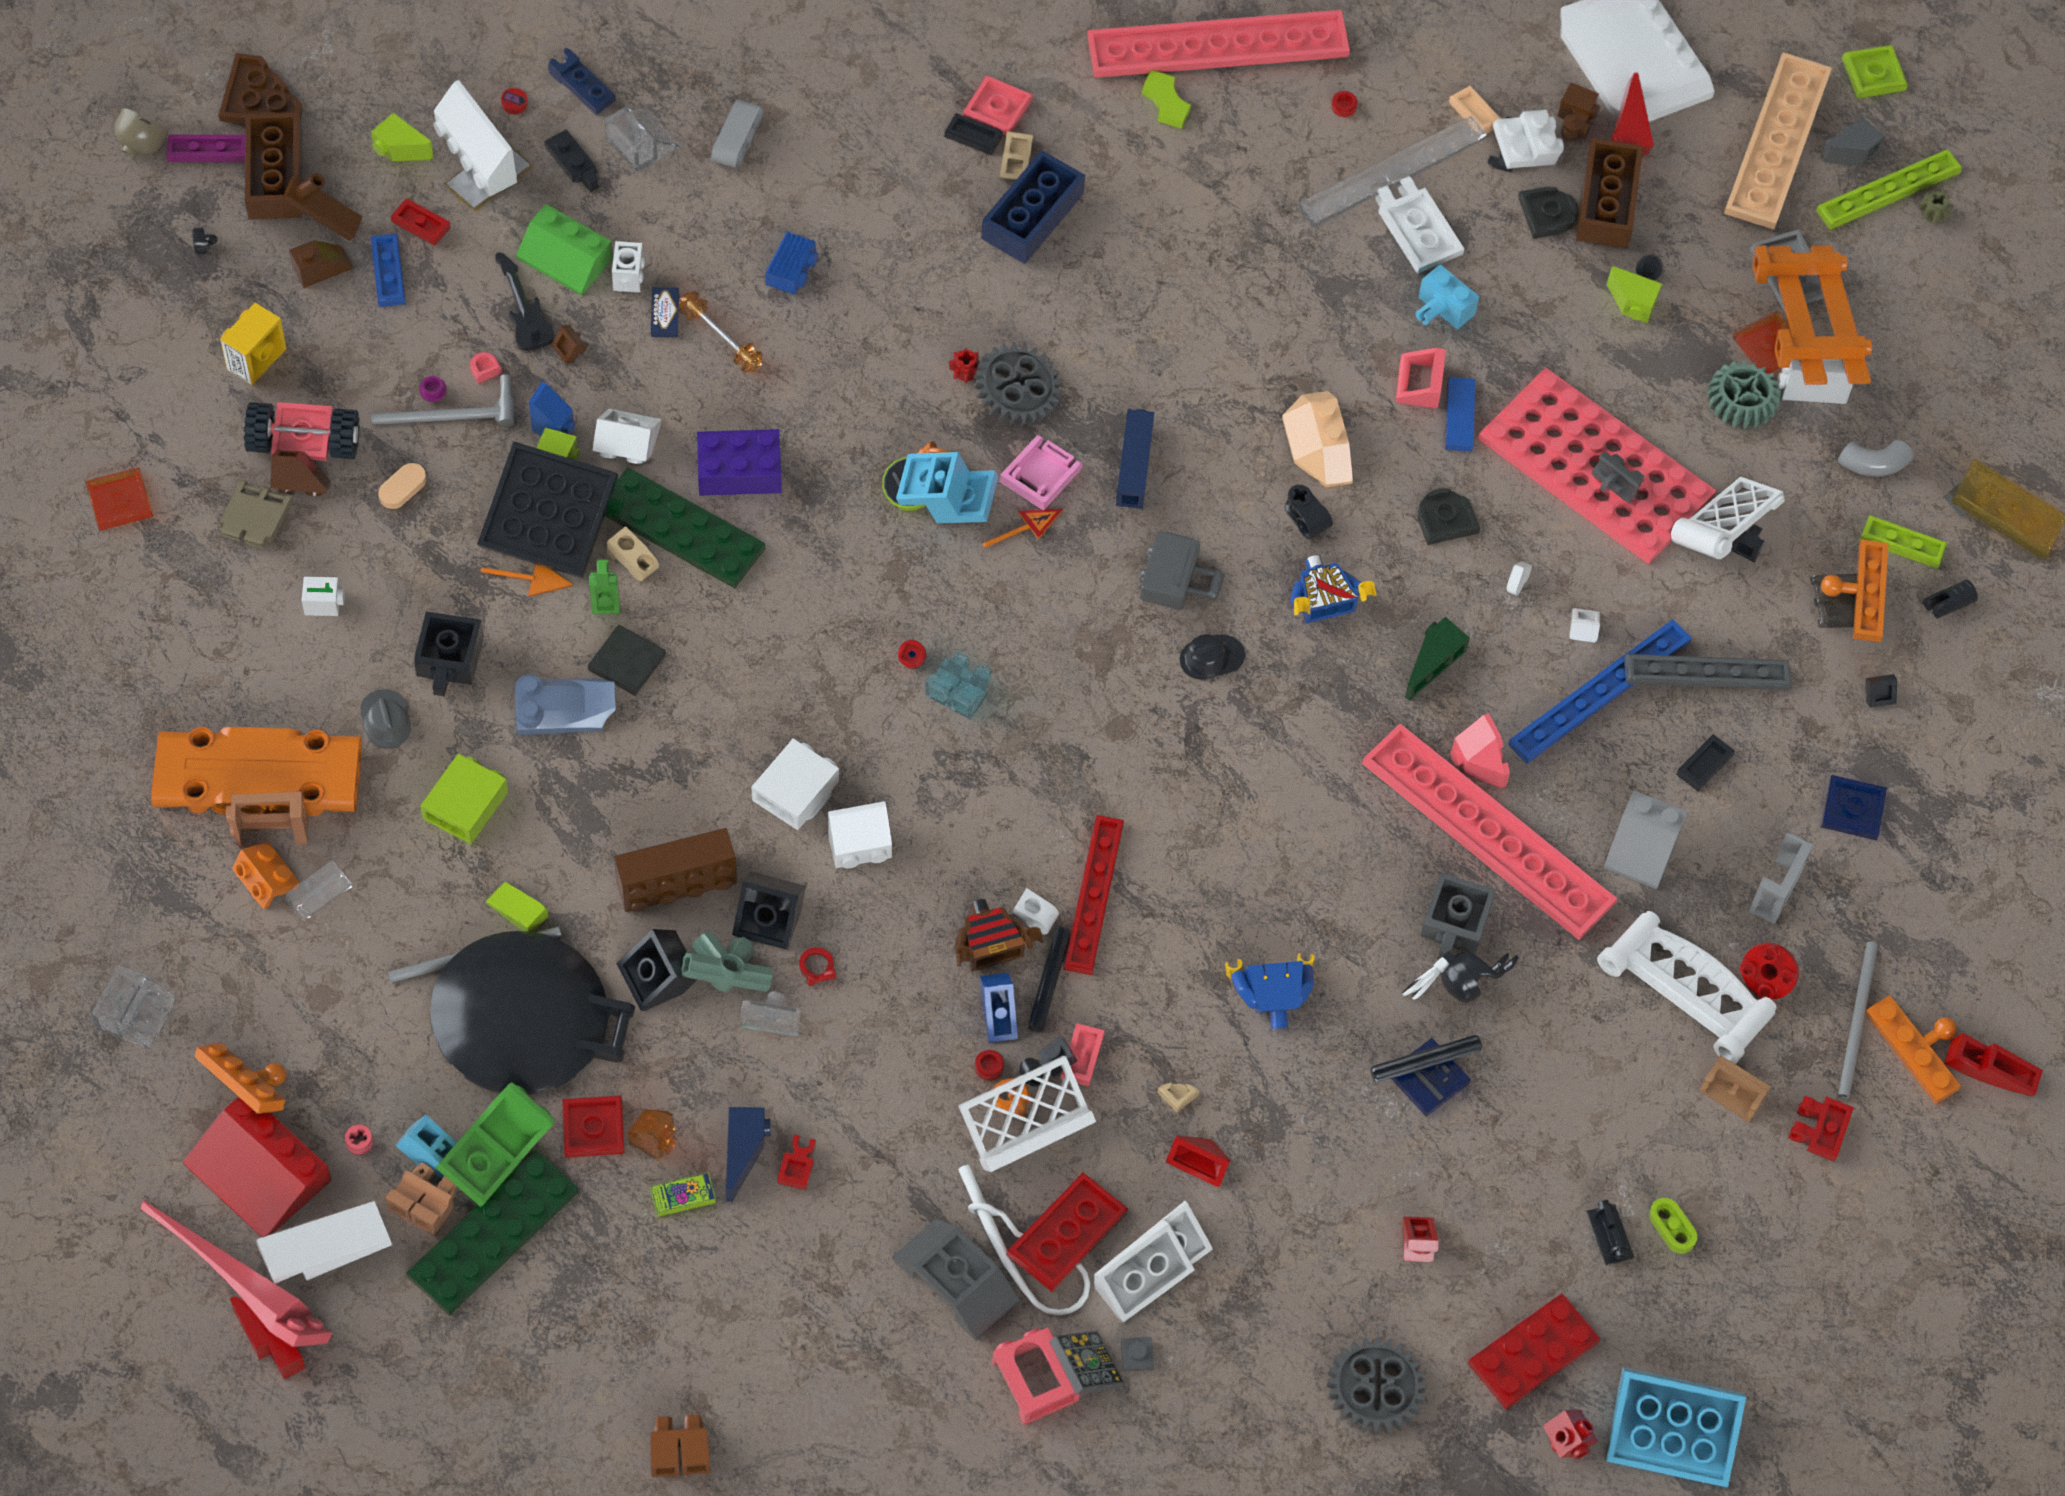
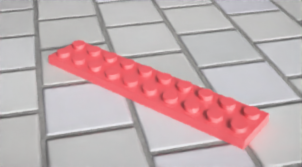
[1087,10,1350,78]
[1362,724,1617,940]

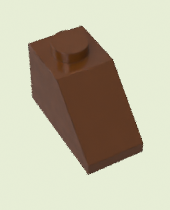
[289,240,353,288]

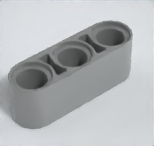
[711,99,763,169]

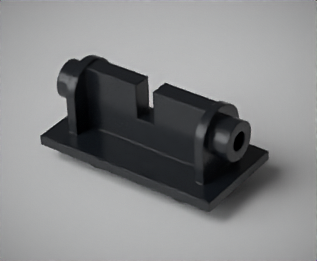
[1587,1200,1634,1265]

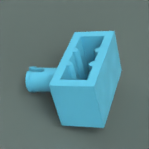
[1416,264,1479,330]

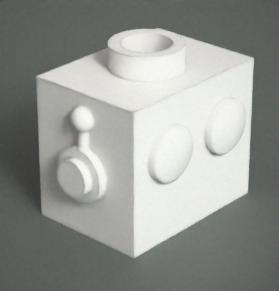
[612,241,645,292]

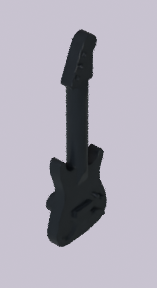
[495,252,554,351]

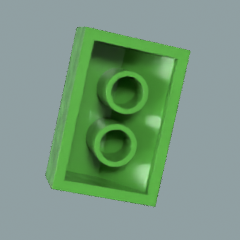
[516,204,613,296]

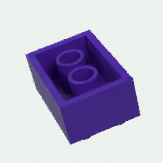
[697,429,782,496]

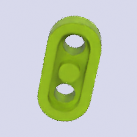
[1649,1198,1697,1254]

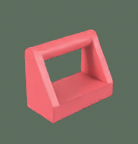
[1395,348,1446,409]

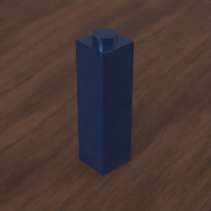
[1116,409,1155,509]

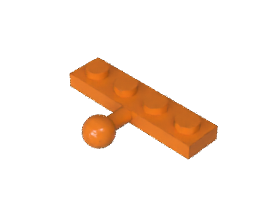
[1821,540,1889,643]
[1865,995,1961,1105]
[195,1043,287,1113]

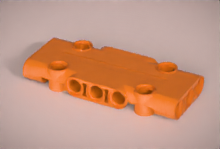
[151,727,362,816]

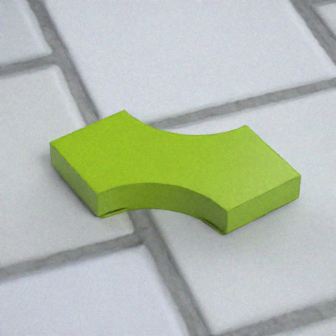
[1142,70,1191,129]

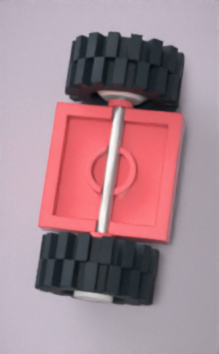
[244,402,360,461]

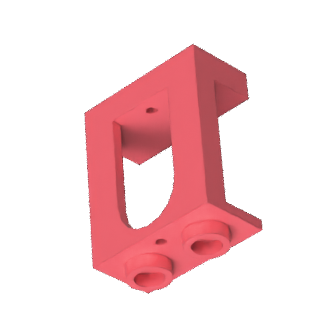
[992,1327,1080,1425]

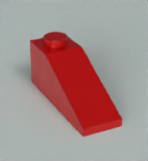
[1611,72,1654,155]

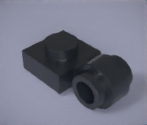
[1019,1036,1078,1086]

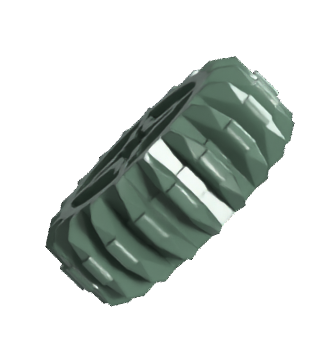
[1707,360,1781,429]

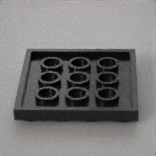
[477,441,619,579]

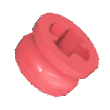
[345,1124,373,1155]

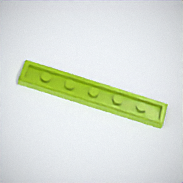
[1816,149,1962,230]

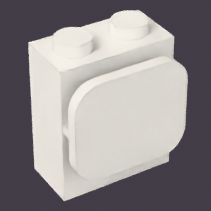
[1777,359,1853,404]
[751,739,839,830]

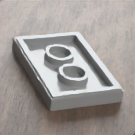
[1750,230,1824,310]

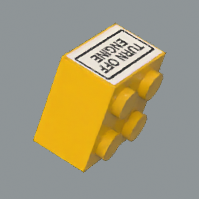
[220,303,287,386]

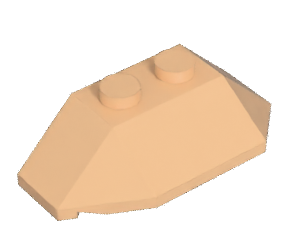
[1282,391,1353,488]

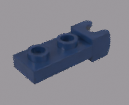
[548,48,616,115]

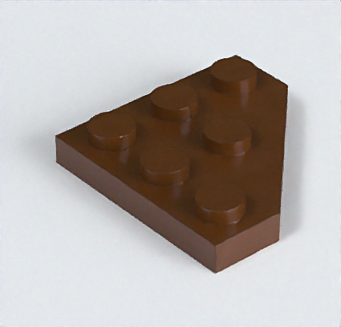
[219,53,303,125]

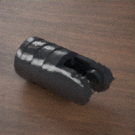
[1922,579,1978,618]

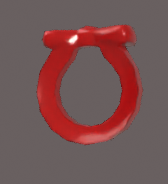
[799,947,836,986]

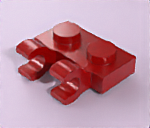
[1788,1096,1854,1162]

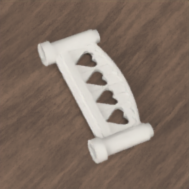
[1597,911,1777,1064]

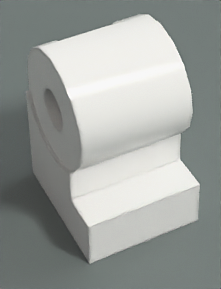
[1011,888,1059,934]

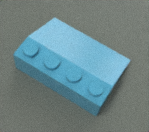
[1606,1367,1746,1488]

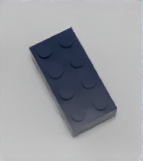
[981,150,1085,264]

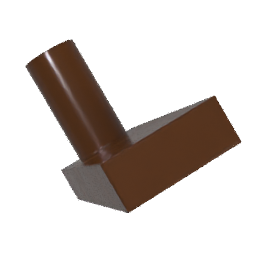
[282,173,362,241]

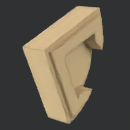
[1157,1083,1199,1113]

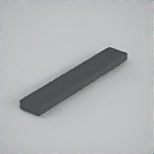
[1624,654,1791,690]

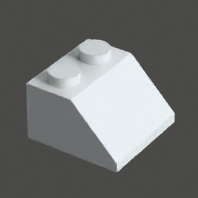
[592,409,662,464]
[828,801,892,869]

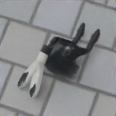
[1402,951,1519,1003]

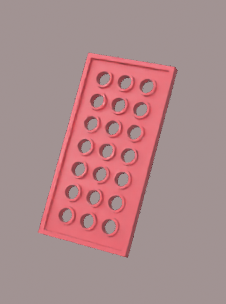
[1478,367,1717,565]

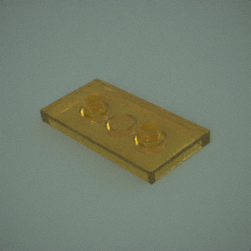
[1951,459,2065,560]

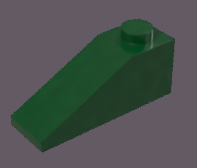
[1405,617,1470,701]

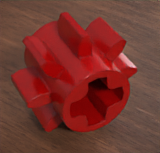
[949,348,981,383]

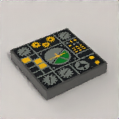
[1050,1331,1124,1394]

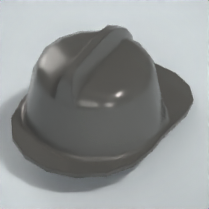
[361,689,411,748]

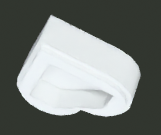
[1507,561,1532,596]

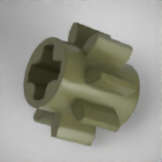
[1918,190,1954,224]

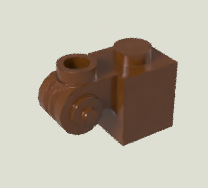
[1557,82,1601,141]

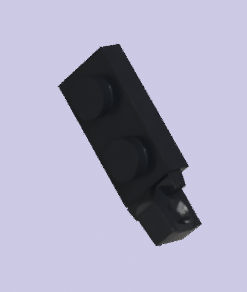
[544,129,599,193]

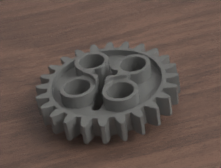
[974,342,1062,427]
[1327,1337,1427,1435]

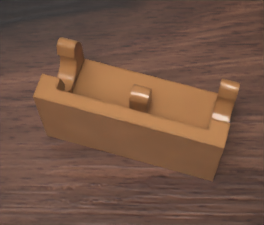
[1699,1055,1771,1122]

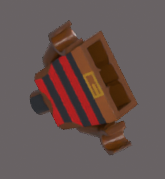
[954,899,1044,972]

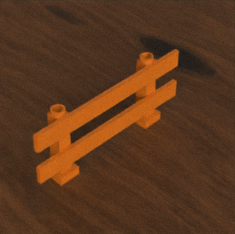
[1752,245,1872,385]

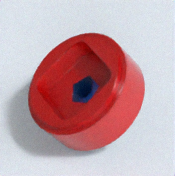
[898,640,927,669]

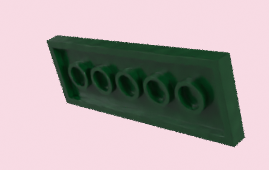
[605,467,766,589]
[406,1150,579,1316]

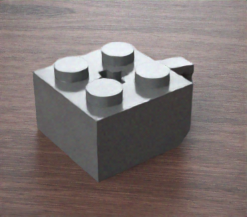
[1420,872,1496,960]

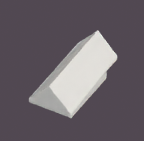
[256,1201,392,1284]
[1094,1201,1213,1323]

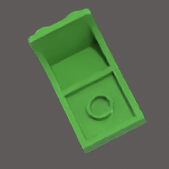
[435,1083,555,1207]

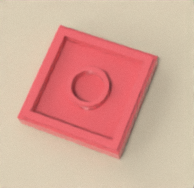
[963,75,1033,136]

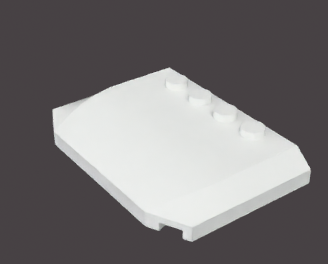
[1560,0,1714,122]

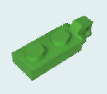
[589,560,620,614]

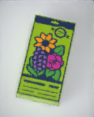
[650,1172,716,1217]

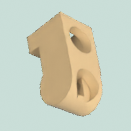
[606,526,659,581]

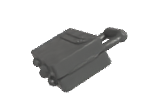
[1140,532,1224,610]

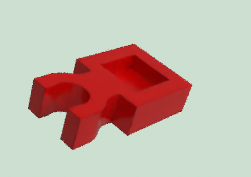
[777,1134,816,1190]

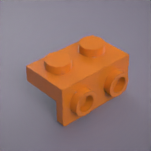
[232,842,300,909]

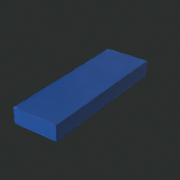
[371,233,406,307]
[1445,377,1475,452]

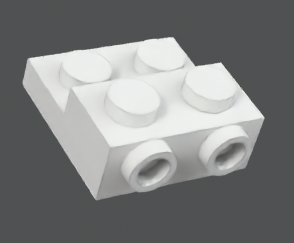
[1493,110,1563,168]

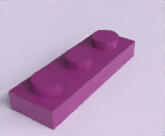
[166,134,245,162]

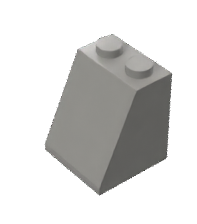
[1603,790,1687,890]

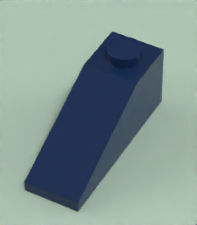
[726,1107,771,1202]

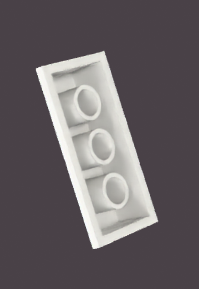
[433,80,517,196]

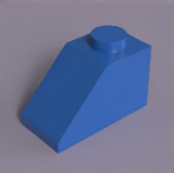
[529,382,576,436]
[980,973,1018,1043]

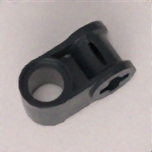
[1285,485,1333,539]

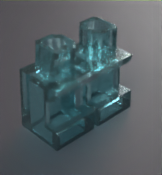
[925,652,992,720]

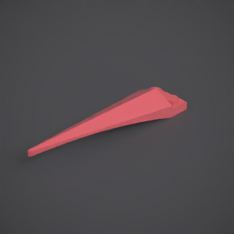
[140,1200,333,1347]

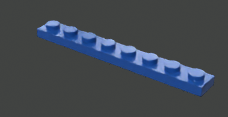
[1508,619,1692,764]

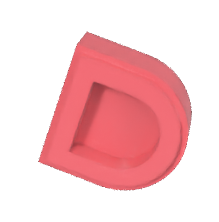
[470,352,503,384]

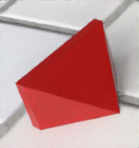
[1165,1135,1231,1188]

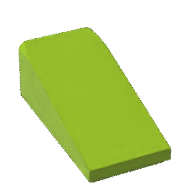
[486,882,549,932]

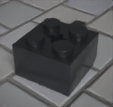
[414,611,484,697]

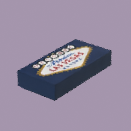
[651,287,679,337]

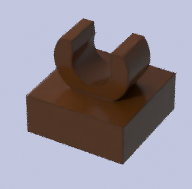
[551,325,589,364]

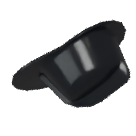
[1179,634,1245,680]

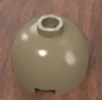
[114,108,169,158]

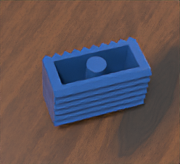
[765,231,819,295]

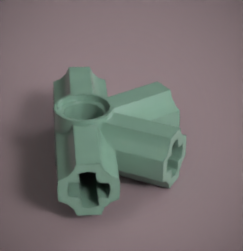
[681,931,773,992]

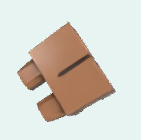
[385,1162,458,1237]

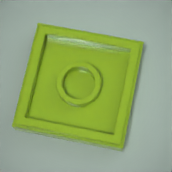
[1842,45,1908,99]

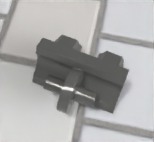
[1591,452,1645,504]

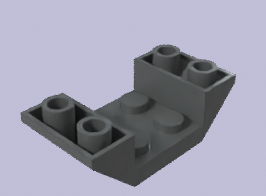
[892,1218,1020,1341]

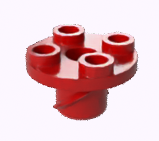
[1740,942,1799,999]

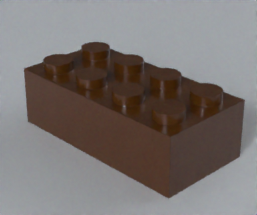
[245,112,302,220]
[1575,138,1643,249]
[614,828,737,912]

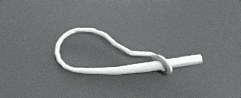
[958,1165,1090,1316]

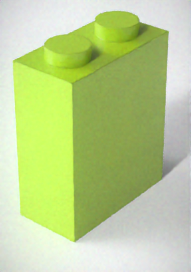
[420,754,508,845]

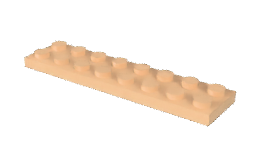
[1724,52,1832,230]

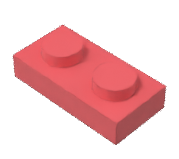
[1061,1023,1105,1087]

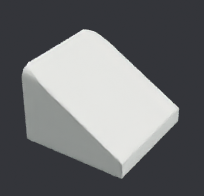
[1569,608,1600,643]

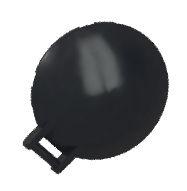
[430,931,635,1095]

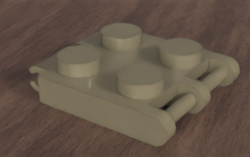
[219,479,294,549]

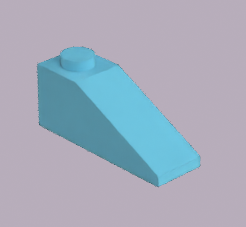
[395,1115,461,1190]

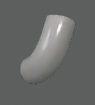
[1838,440,1914,477]

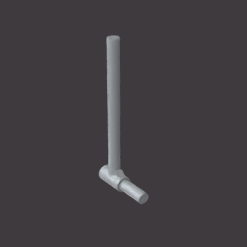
[371,374,515,427]

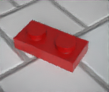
[391,198,451,246]

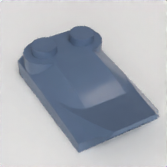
[515,674,616,735]

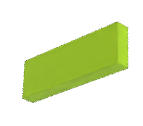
[1860,515,1947,569]

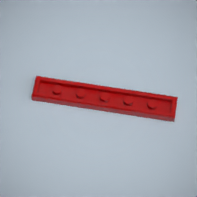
[1064,815,1124,975]

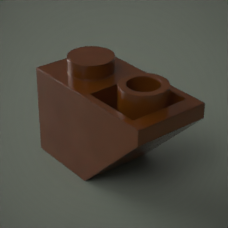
[270,449,331,496]

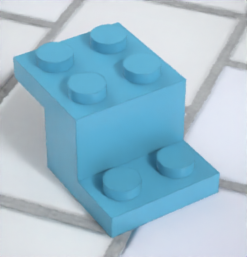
[896,452,998,523]

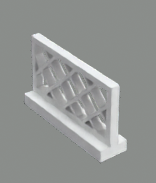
[958,1056,1096,1172]

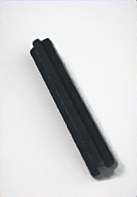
[1028,926,1070,1032]
[1370,1035,1482,1083]

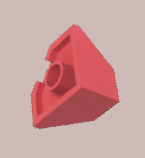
[1450,713,1510,788]

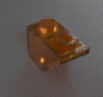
[628,1109,677,1162]

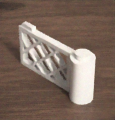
[1671,477,1785,559]

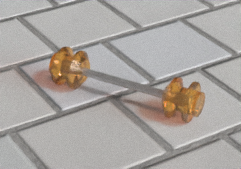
[678,291,763,373]

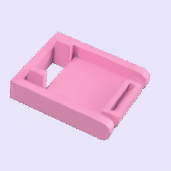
[1000,435,1083,511]

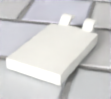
[1375,176,1464,274]

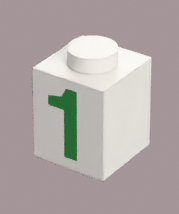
[302,577,345,616]

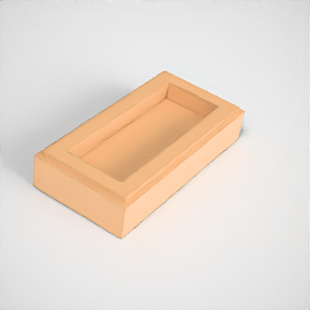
[1449,86,1501,137]

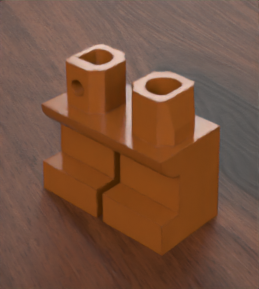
[651,1414,711,1477]

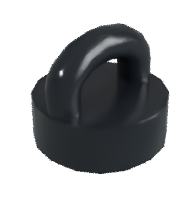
[192,227,218,254]
[1636,254,1663,281]

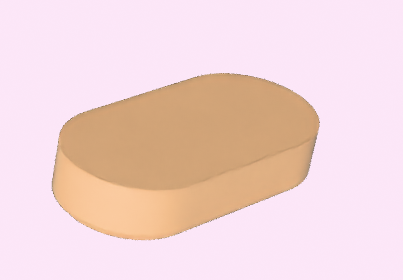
[378,463,426,509]

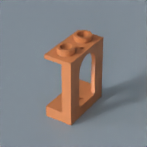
[226,792,308,847]

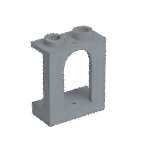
[1749,832,1813,924]

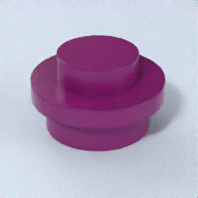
[419,376,447,402]

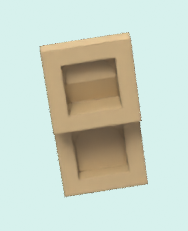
[1000,132,1033,181]

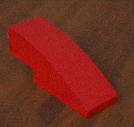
[1944,1033,2043,1096]
[230,1296,306,1380]

